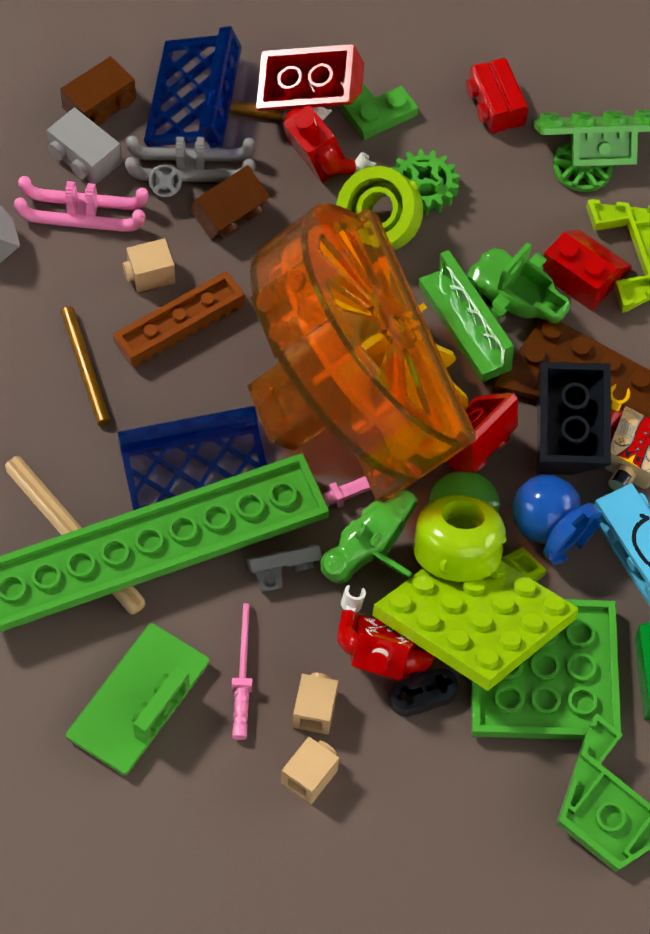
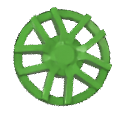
[553,142,613,192]

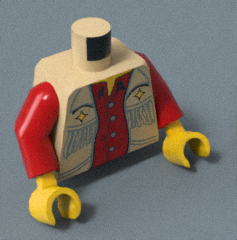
[605,384,650,491]

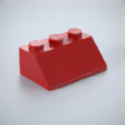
[256,44,365,111]

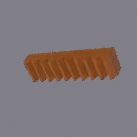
[113,271,245,368]

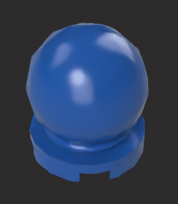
[511,474,603,565]

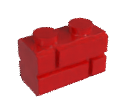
[466,58,529,134]

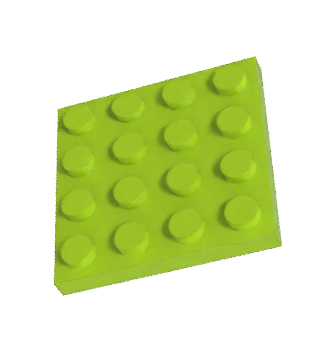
[372,561,579,691]

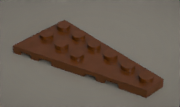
[493,319,650,418]

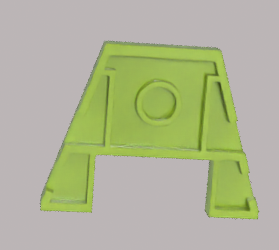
[586,199,650,313]

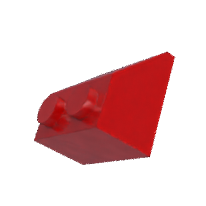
[543,230,632,311]
[440,393,518,473]

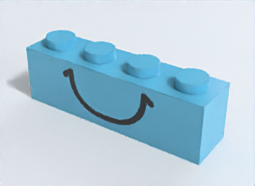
[594,483,650,607]

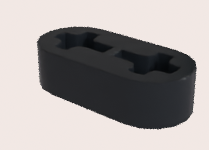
[390,668,458,717]

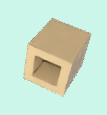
[122,238,175,293]
[293,673,338,735]
[281,737,339,804]

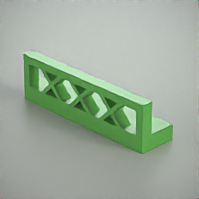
[419,250,514,382]

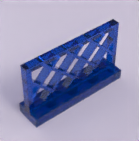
[144,26,242,148]
[118,406,267,510]

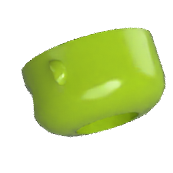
[336,166,423,252]
[413,495,507,582]

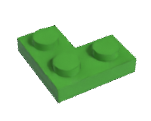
[338,83,418,141]

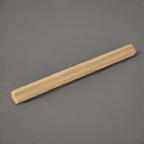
[5,456,145,615]

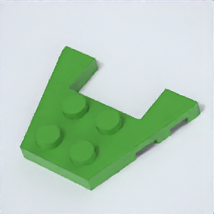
[556,713,650,872]

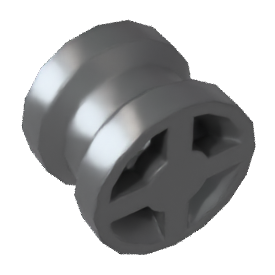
[148,164,182,197]

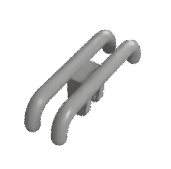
[125,136,256,183]

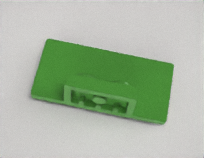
[532,110,650,166]
[66,623,209,776]

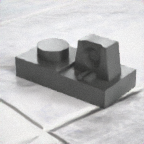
[246,544,322,592]

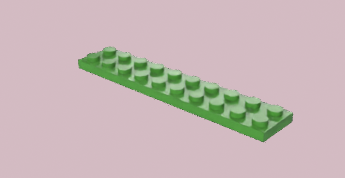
[0,453,329,632]

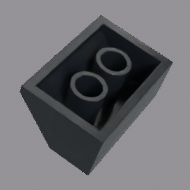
[537,362,611,475]

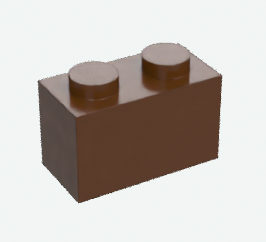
[60,56,136,126]
[189,165,270,240]

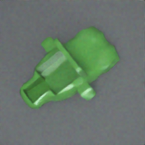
[466,242,570,324]
[320,490,418,584]

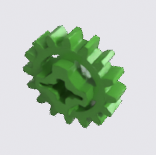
[391,149,460,216]

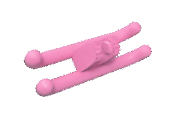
[14,176,149,232]

